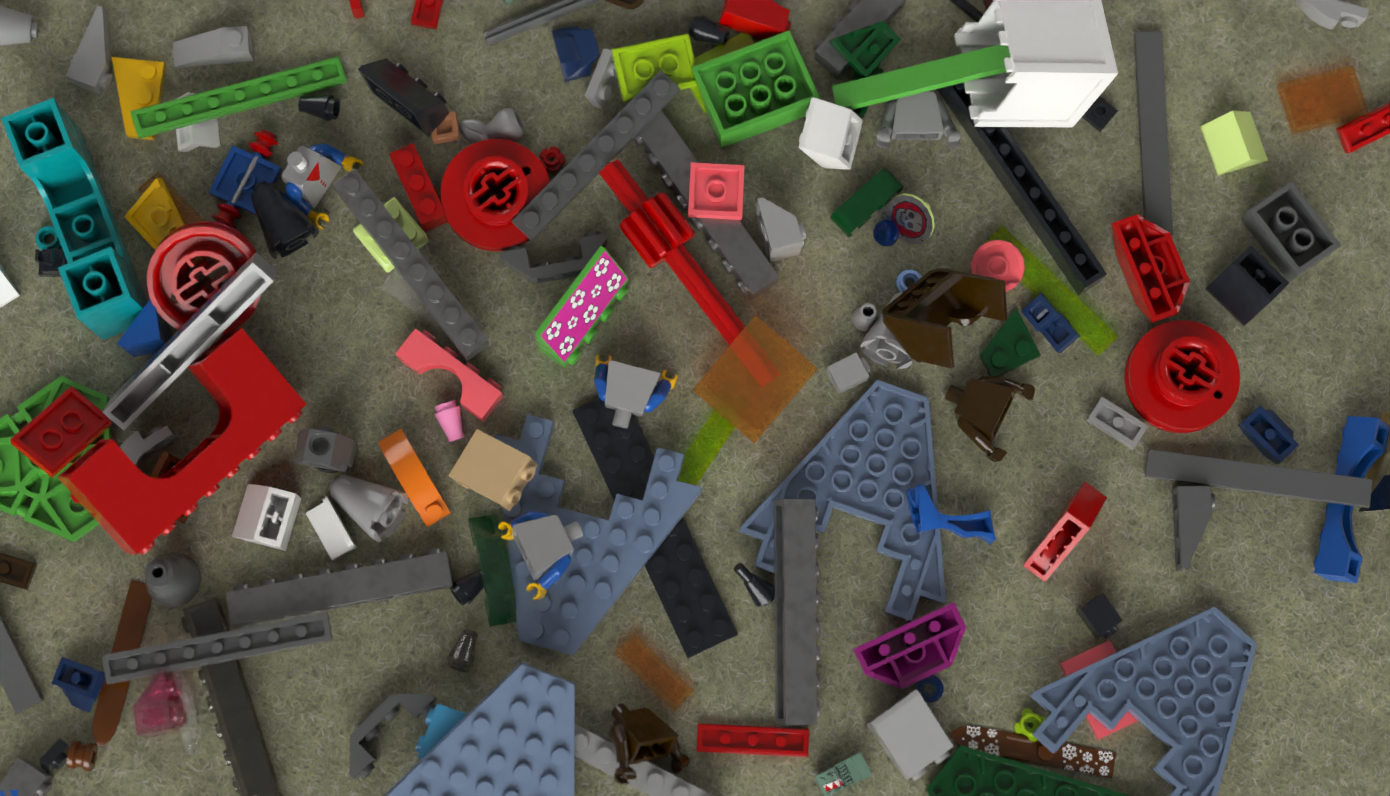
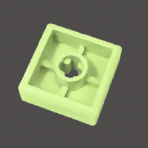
[353,197,428,273]

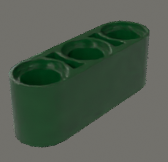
[830,167,904,238]

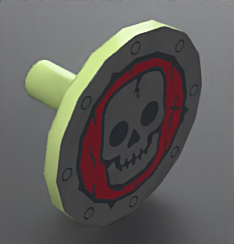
[886,193,935,245]

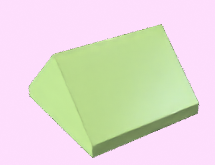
[1200,111,1268,175]

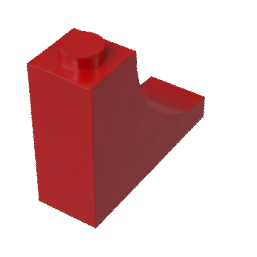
[718,0,792,40]
[1023,482,1107,582]

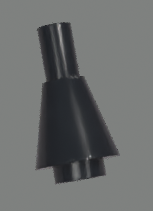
[734,563,775,606]

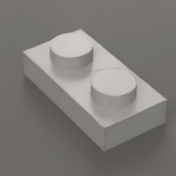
[585,49,617,109]
[1086,397,1148,450]

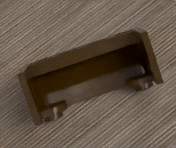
[882,268,1008,369]

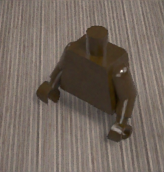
[945,376,1035,462]
[609,703,690,784]

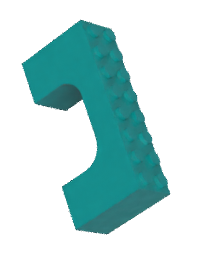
[1,98,147,340]

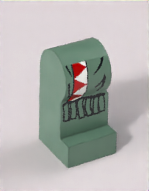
[815,752,873,796]

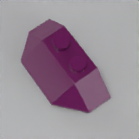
[853,602,966,689]

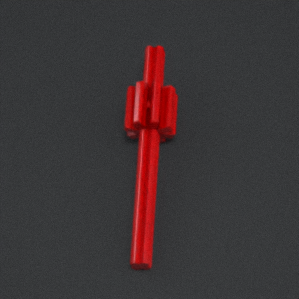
[599,158,781,388]

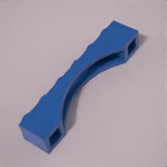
[1314,416,1390,584]

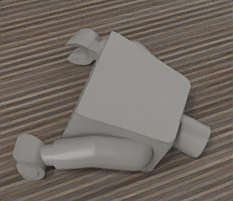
[876,91,961,149]

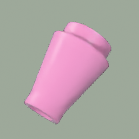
[434,400,464,442]

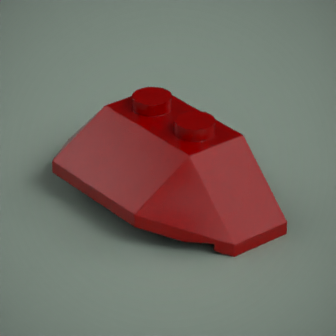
[1111,214,1190,323]

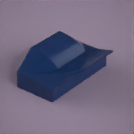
[552,26,600,82]
[1239,405,1299,464]
[52,657,106,713]

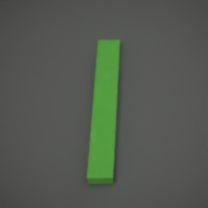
[832,44,1010,110]
[130,56,347,139]

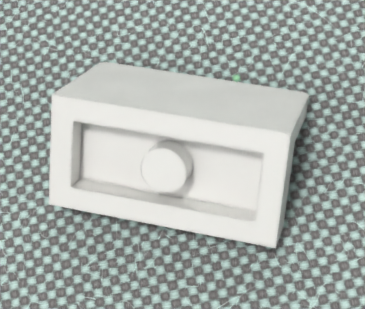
[176,92,220,152]
[306,496,357,561]

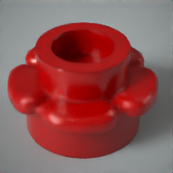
[539,147,565,172]

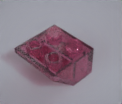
[133,672,186,737]

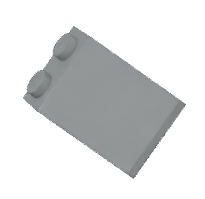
[866,689,953,781]

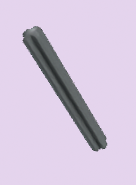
[483,0,600,45]

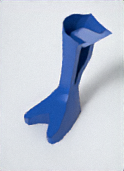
[906,484,996,545]

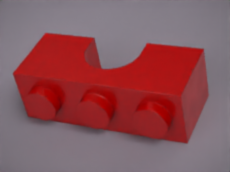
[389,143,447,232]

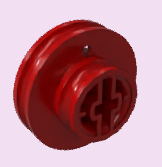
[441,139,550,252]
[147,221,261,335]
[1124,320,1240,434]

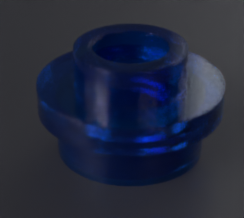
[873,220,899,247]
[915,675,944,703]

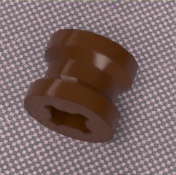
[66,740,98,772]

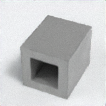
[826,352,870,395]

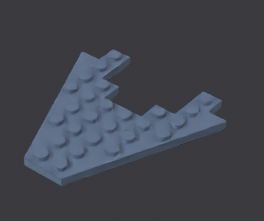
[739,380,946,622]
[495,414,703,655]
[1030,607,1257,796]
[384,662,575,796]

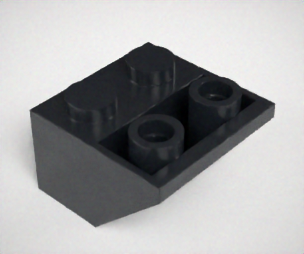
[1206,245,1289,326]

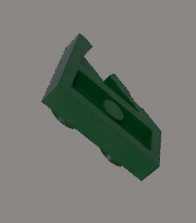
[829,21,901,78]
[980,310,1041,377]

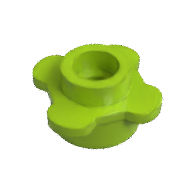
[1014,708,1045,742]

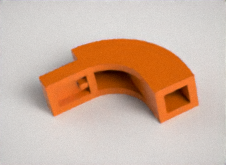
[377,429,451,527]

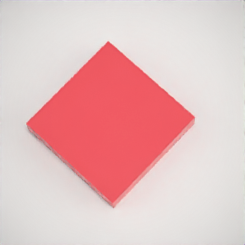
[688,162,745,220]

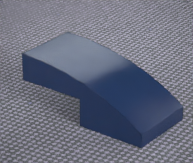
[1021,294,1081,353]

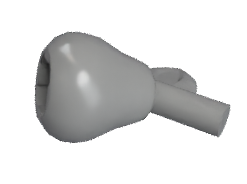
[459,108,525,143]

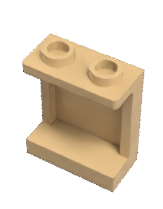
[448,429,538,511]

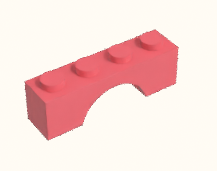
[395,328,503,423]

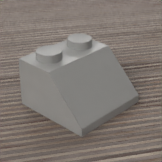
[755,197,806,263]

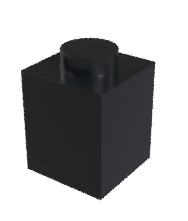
[1076,593,1123,639]

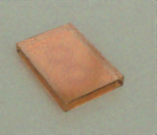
[1276,65,1369,135]

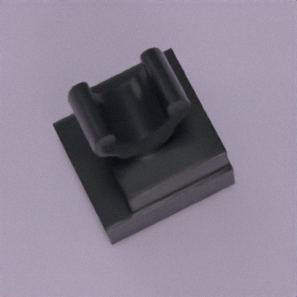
[35,249,68,277]

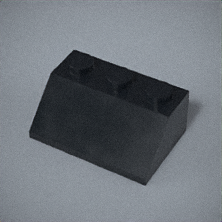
[358,58,449,137]

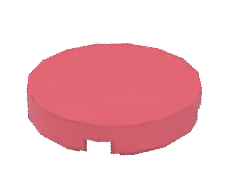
[971,240,1025,292]

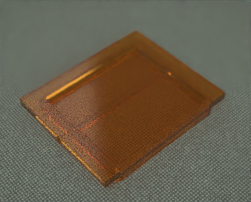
[692,315,818,443]

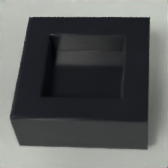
[40,738,69,774]

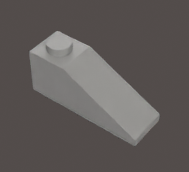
[65,5,112,95]
[173,26,254,68]

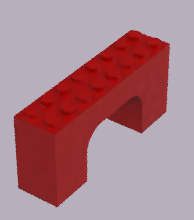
[58,328,307,555]

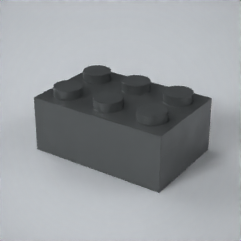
[1241,181,1341,282]

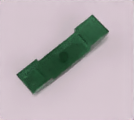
[468,514,517,627]

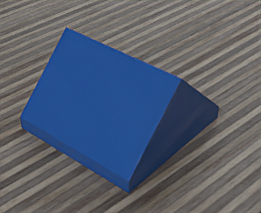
[117,300,170,357]

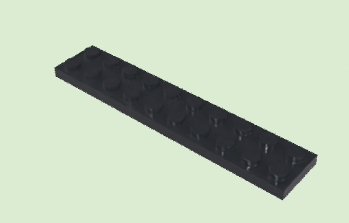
[572,398,738,659]

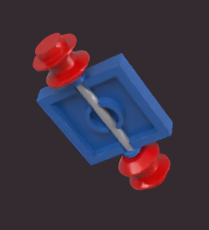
[209,129,282,229]

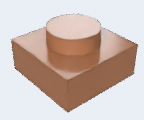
[432,111,461,145]

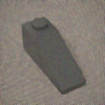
[1172,486,1216,571]

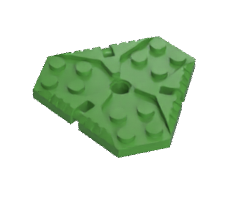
[0,376,112,543]

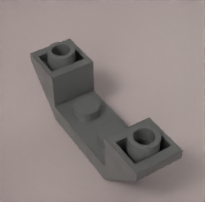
[499,231,607,284]
[350,694,437,780]

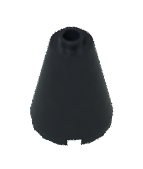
[250,181,319,259]

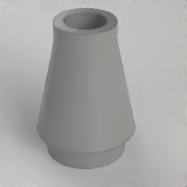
[852,303,879,331]

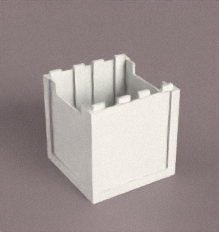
[954,0,1118,127]

